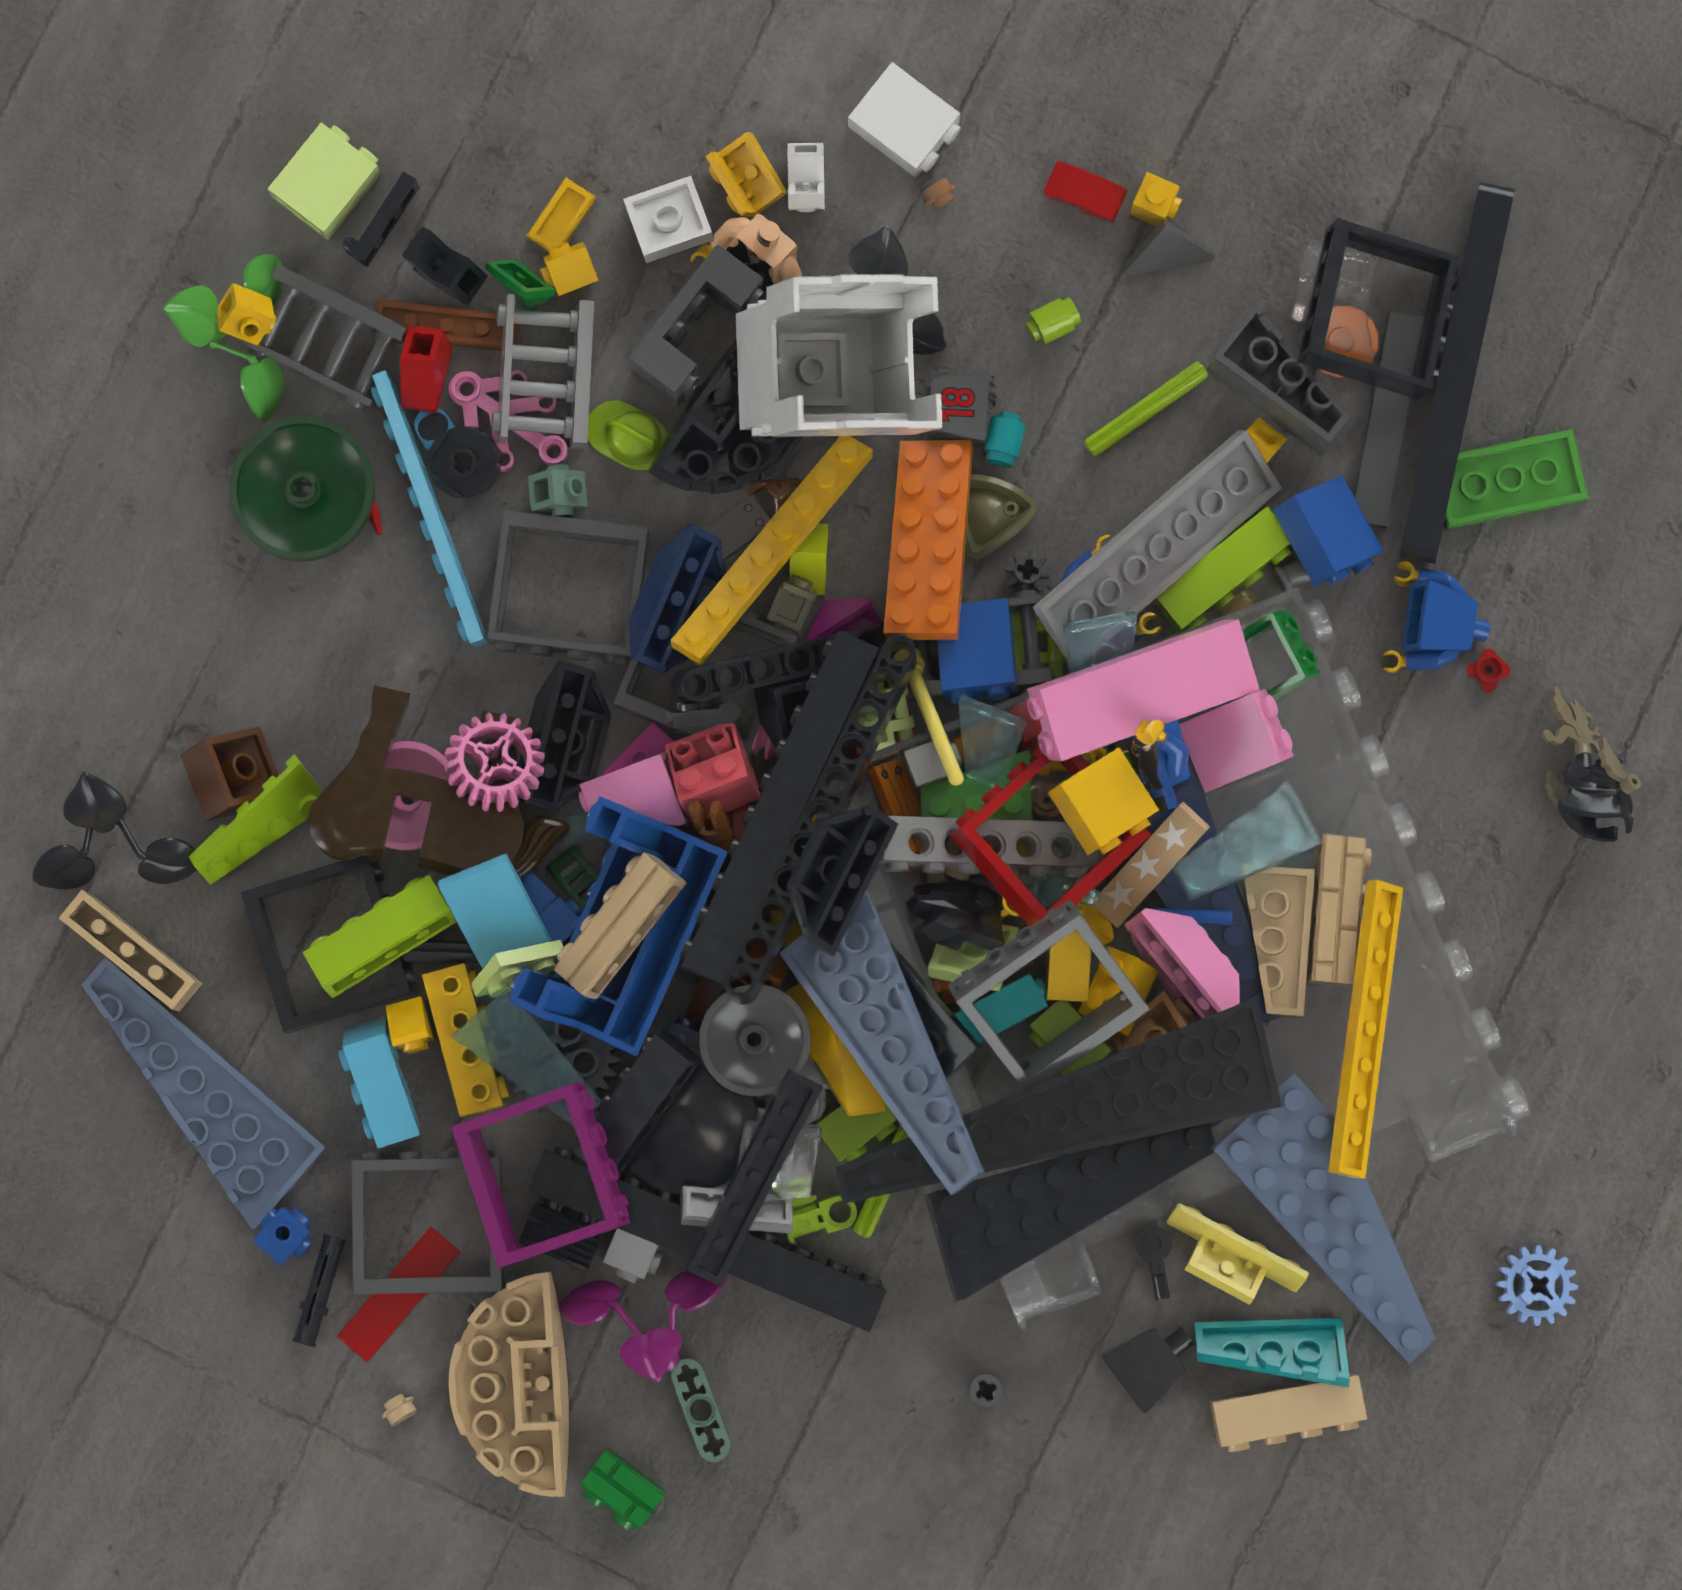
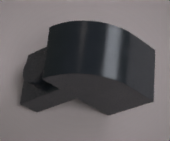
[402,226,488,305]

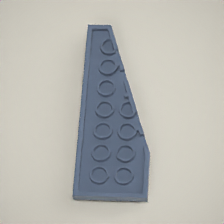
[1211,1072,1436,1364]

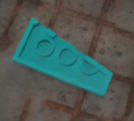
[1194,1318,1350,1388]

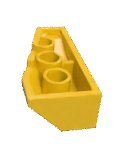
[785,983,885,1117]

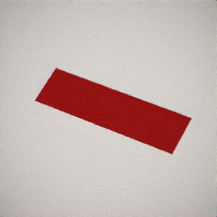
[337,1226,461,1363]

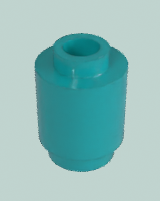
[984,412,1026,468]

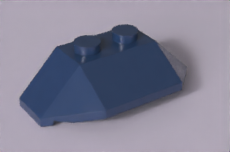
[628,523,726,673]

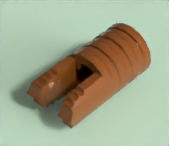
[688,800,735,856]

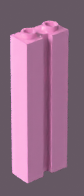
[1027,619,1260,761]

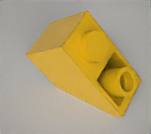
[386,996,436,1054]

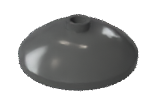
[699,984,811,1096]

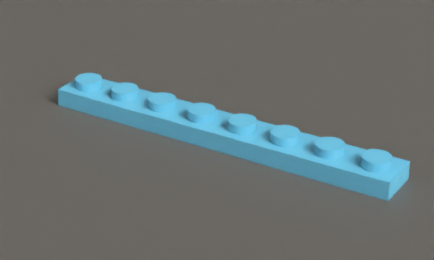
[371,370,489,648]

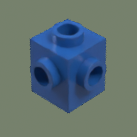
[253,1206,315,1265]

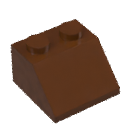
[180,726,279,821]

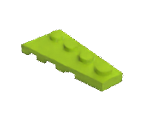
[189,754,323,885]

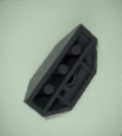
[518,660,612,811]
[787,805,899,956]

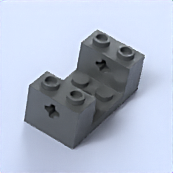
[628,244,765,407]

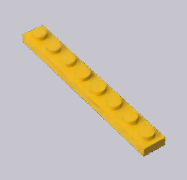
[671,436,873,665]
[1328,880,1403,1179]

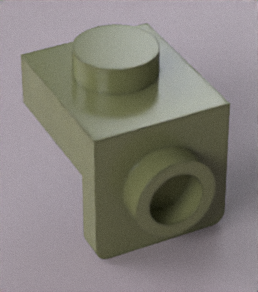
[766,575,817,632]

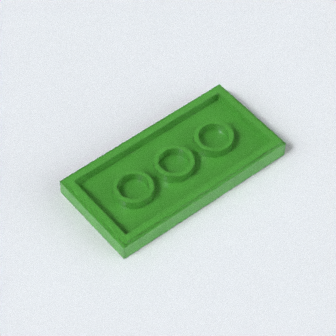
[1444,429,1589,530]

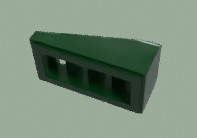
[545,845,599,911]

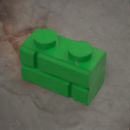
[580,1448,667,1531]

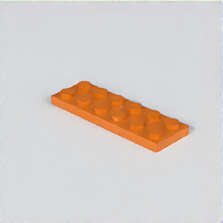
[883,440,973,640]

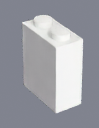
[848,62,961,178]

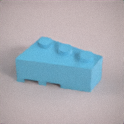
[338,1015,420,1148]

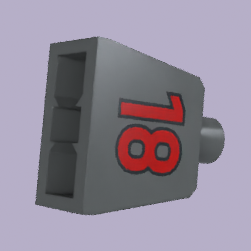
[915,372,989,447]

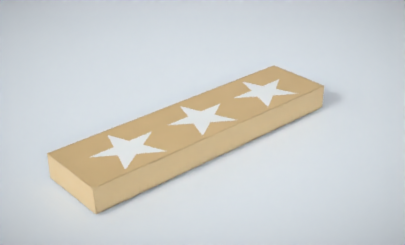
[1091,802,1210,928]

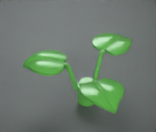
[162,254,284,422]

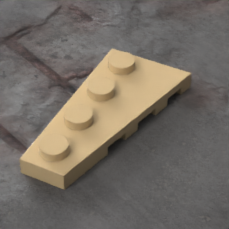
[1241,864,1316,1017]

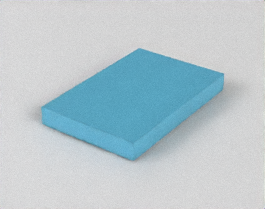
[438,854,552,969]

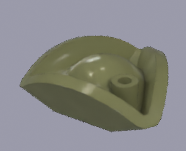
[965,474,1037,559]

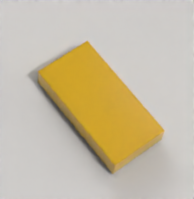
[527,177,597,253]

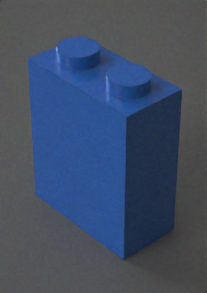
[1273,476,1384,587]
[937,598,1019,704]

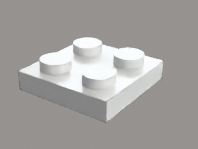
[623,176,714,263]

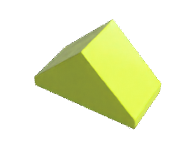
[789,523,828,596]

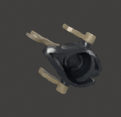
[1541,686,1641,842]

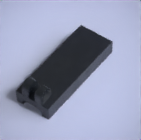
[343,171,419,268]

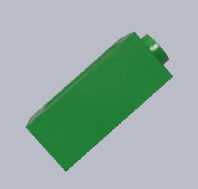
[1227,610,1320,704]

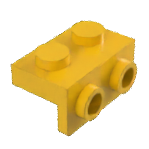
[706,132,788,217]

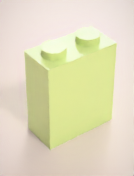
[268,122,381,240]

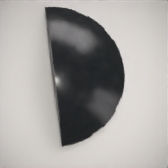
[648,340,804,494]

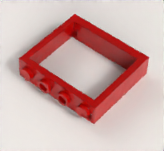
[950,746,1151,926]

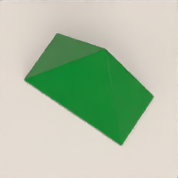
[485,259,555,310]

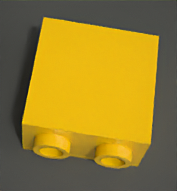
[1048,747,1159,855]
[1045,905,1092,1002]

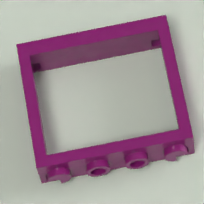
[451,1082,630,1269]

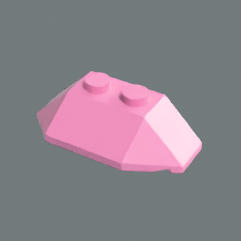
[1124,908,1240,1021]

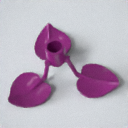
[559,1270,728,1383]

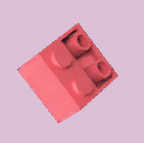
[665,722,761,825]

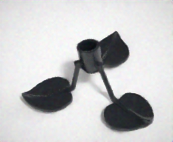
[849,225,947,355]
[32,771,197,890]

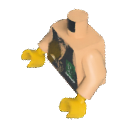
[690,214,802,293]

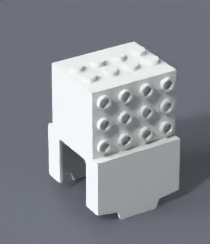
[736,275,942,437]

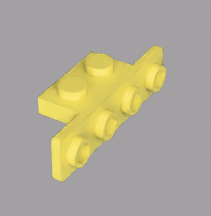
[1166,1203,1309,1305]

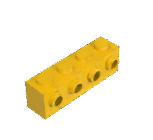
[422,963,509,1118]

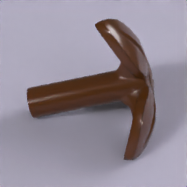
[748,477,803,515]

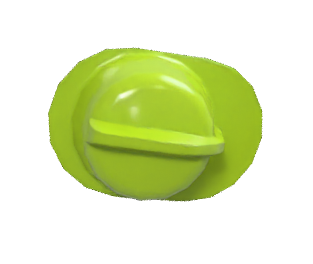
[588,400,668,471]

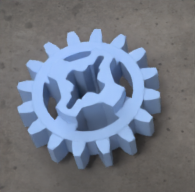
[1495,1245,1578,1326]

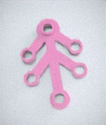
[449,370,568,472]

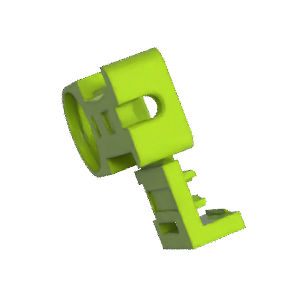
[777,1171,857,1244]

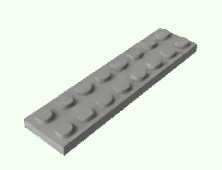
[1032,430,1282,666]

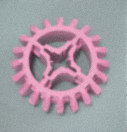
[444,712,545,812]

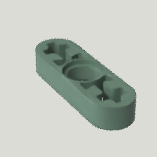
[671,1358,731,1462]

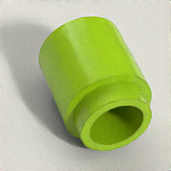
[1025,297,1081,345]

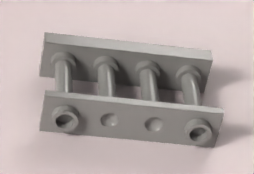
[491,294,594,450]

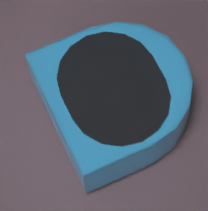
[414,409,455,452]

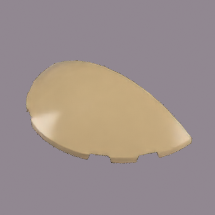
[449,1272,569,1497]

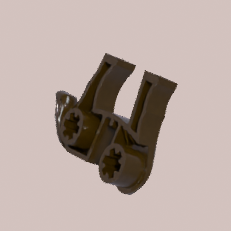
[308,685,570,878]

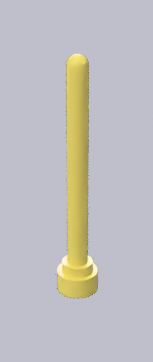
[893,648,964,786]

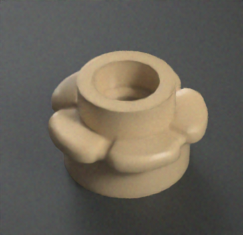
[382,1393,417,1426]

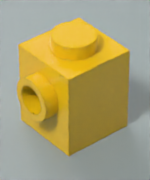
[1130,172,1182,226]
[540,242,599,296]
[216,283,276,346]

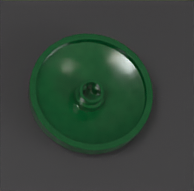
[229,416,376,562]

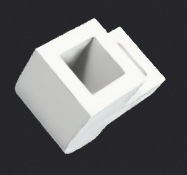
[788,143,825,212]

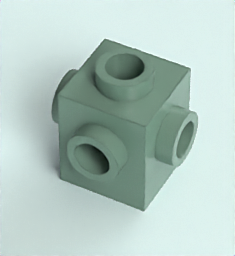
[528,464,588,518]

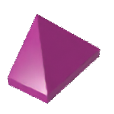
[807,598,882,641]

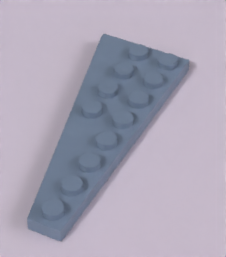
[779,890,984,1195]
[81,957,327,1230]

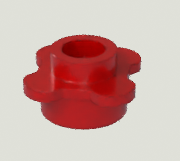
[1467,648,1511,692]

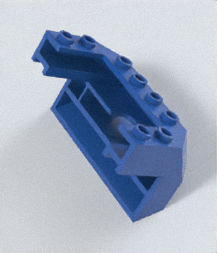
[508,796,728,1057]

